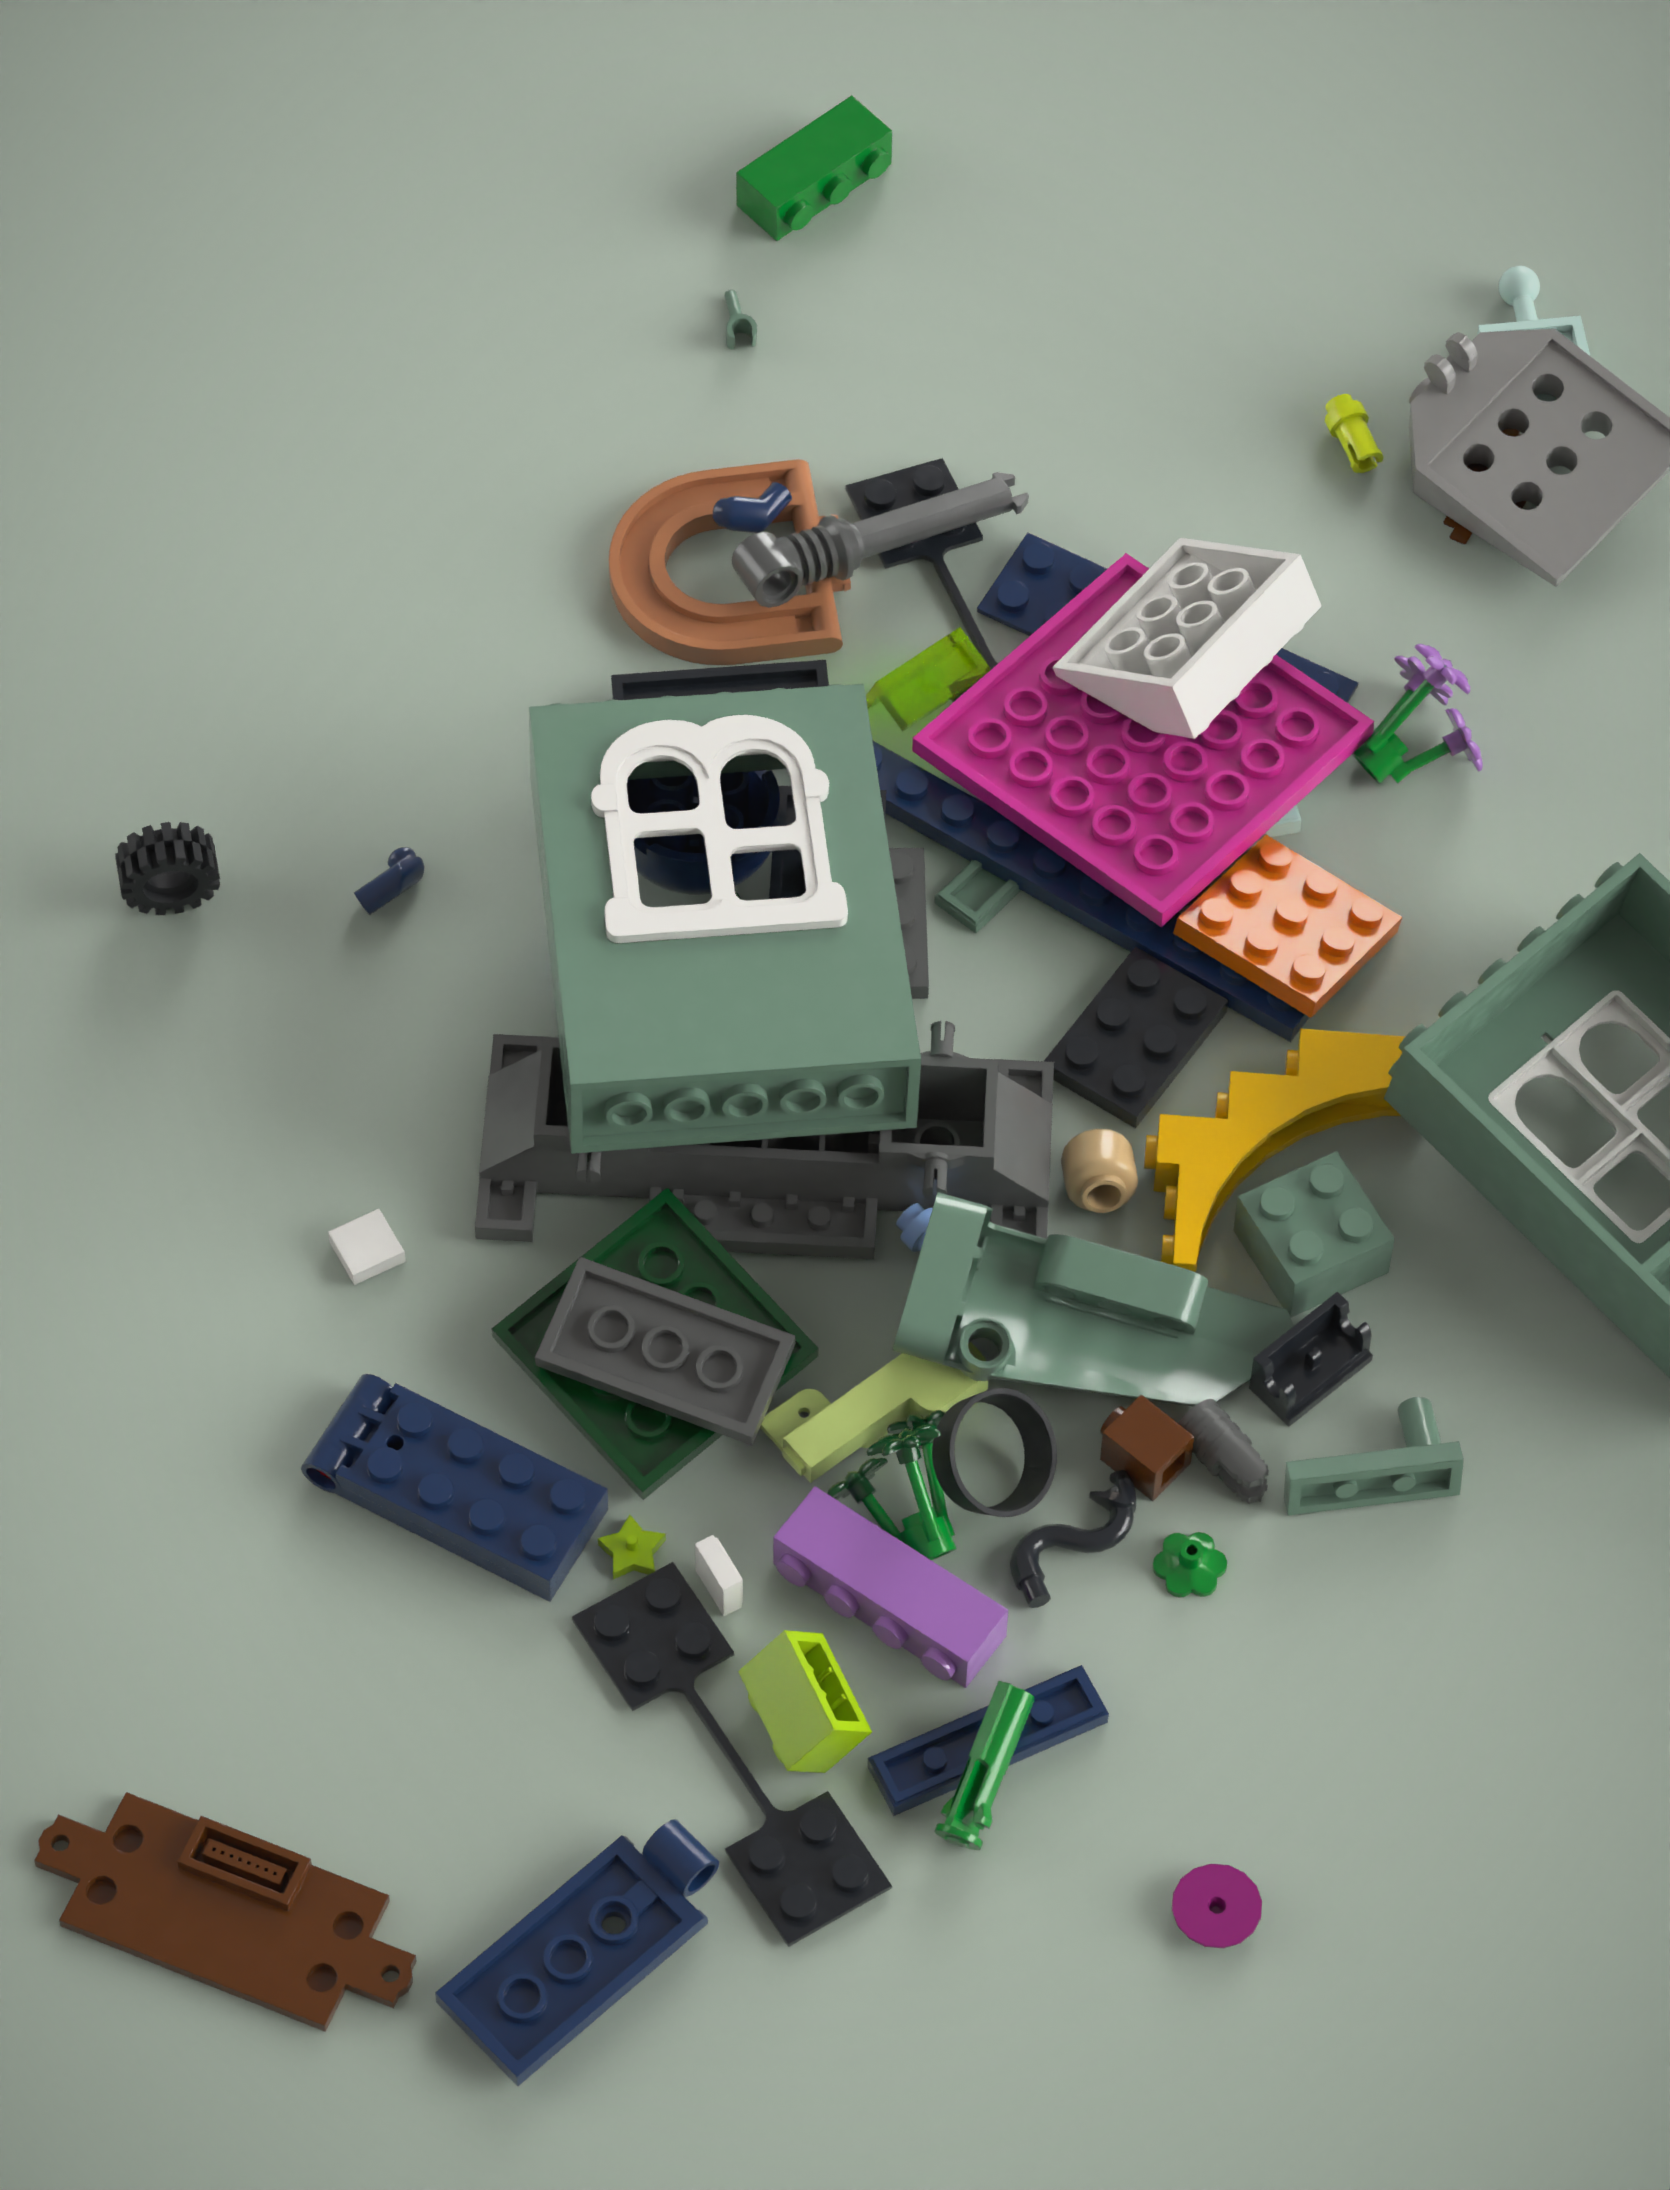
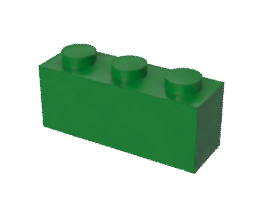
[736,95,892,241]

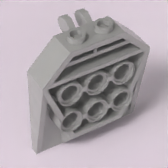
[1409,329,1670,587]

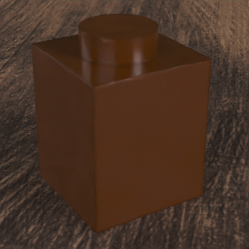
[1100,1395,1194,1501]

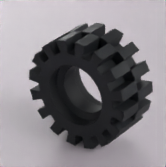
[115,822,220,915]

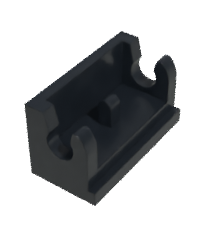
[1249,1292,1373,1427]

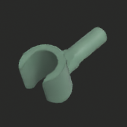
[724,290,757,350]

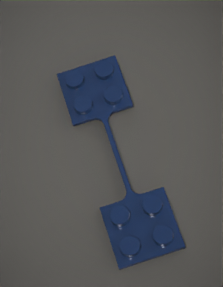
[977,532,1358,703]

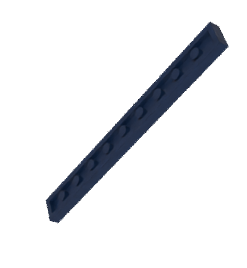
[872,740,1310,1042]

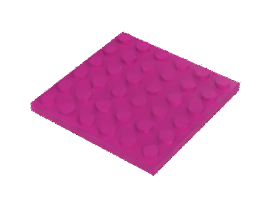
[912,553,1375,927]

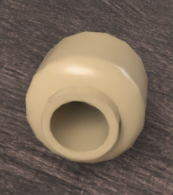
[1061,1129,1139,1213]

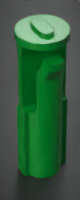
[934,1681,1034,1850]

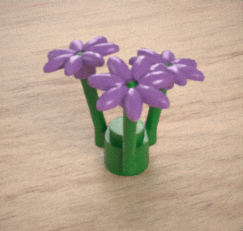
[1352,644,1483,784]

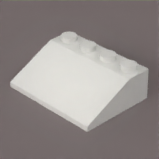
[1052,538,1321,739]

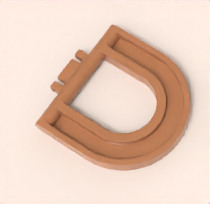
[609,459,851,665]

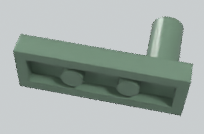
[1284,1397,1464,1516]

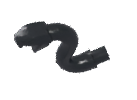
[1010,1470,1136,1608]

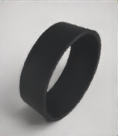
[932,1388,1057,1517]

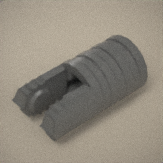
[1178,1398,1269,1504]

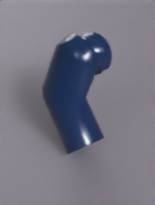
[712,482,792,533]
[354,847,425,915]

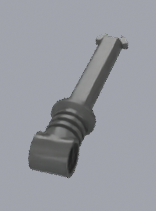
[731,472,1029,608]

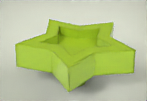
[597,1514,666,1580]

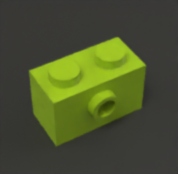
[738,1630,872,1773]

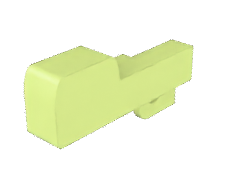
[760,1342,989,1483]

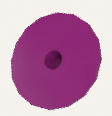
[1172,1864,1262,1949]

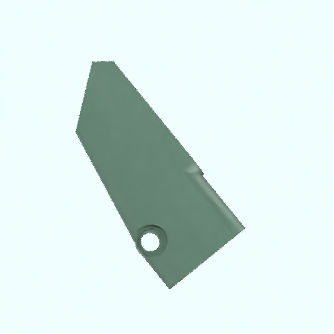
[892,1192,1294,1406]

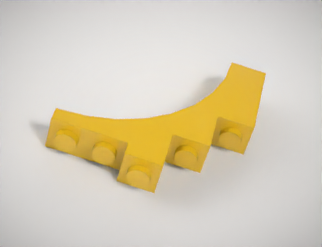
[1144,1028,1406,1272]

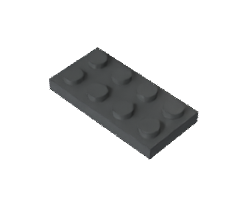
[535,1257,795,1446]

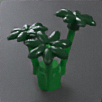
[827,1410,963,1560]

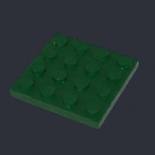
[491,1188,819,1500]

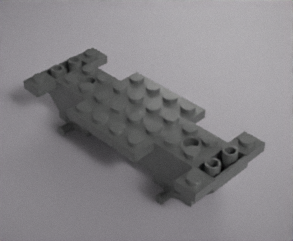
[475,1021,1054,1259]

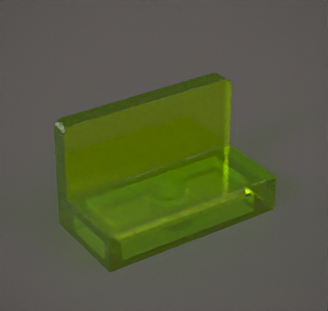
[866,627,991,732]

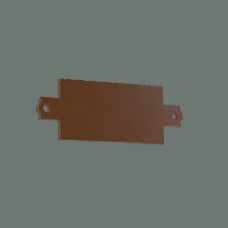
[34,1792,417,2032]

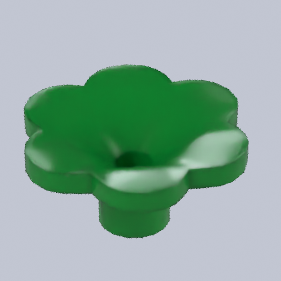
[1152,1532,1227,1598]

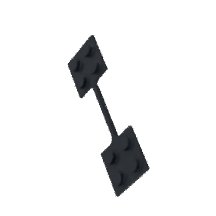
[845,458,998,703]
[572,1562,892,1947]

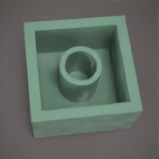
[1233,1151,1395,1318]

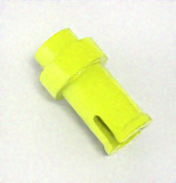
[1324,394,1384,473]

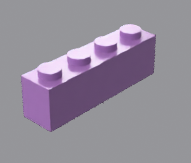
[773,1486,1008,1688]

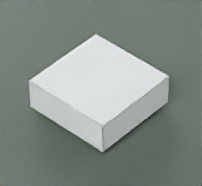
[328,1209,406,1285]
[695,1535,743,1616]

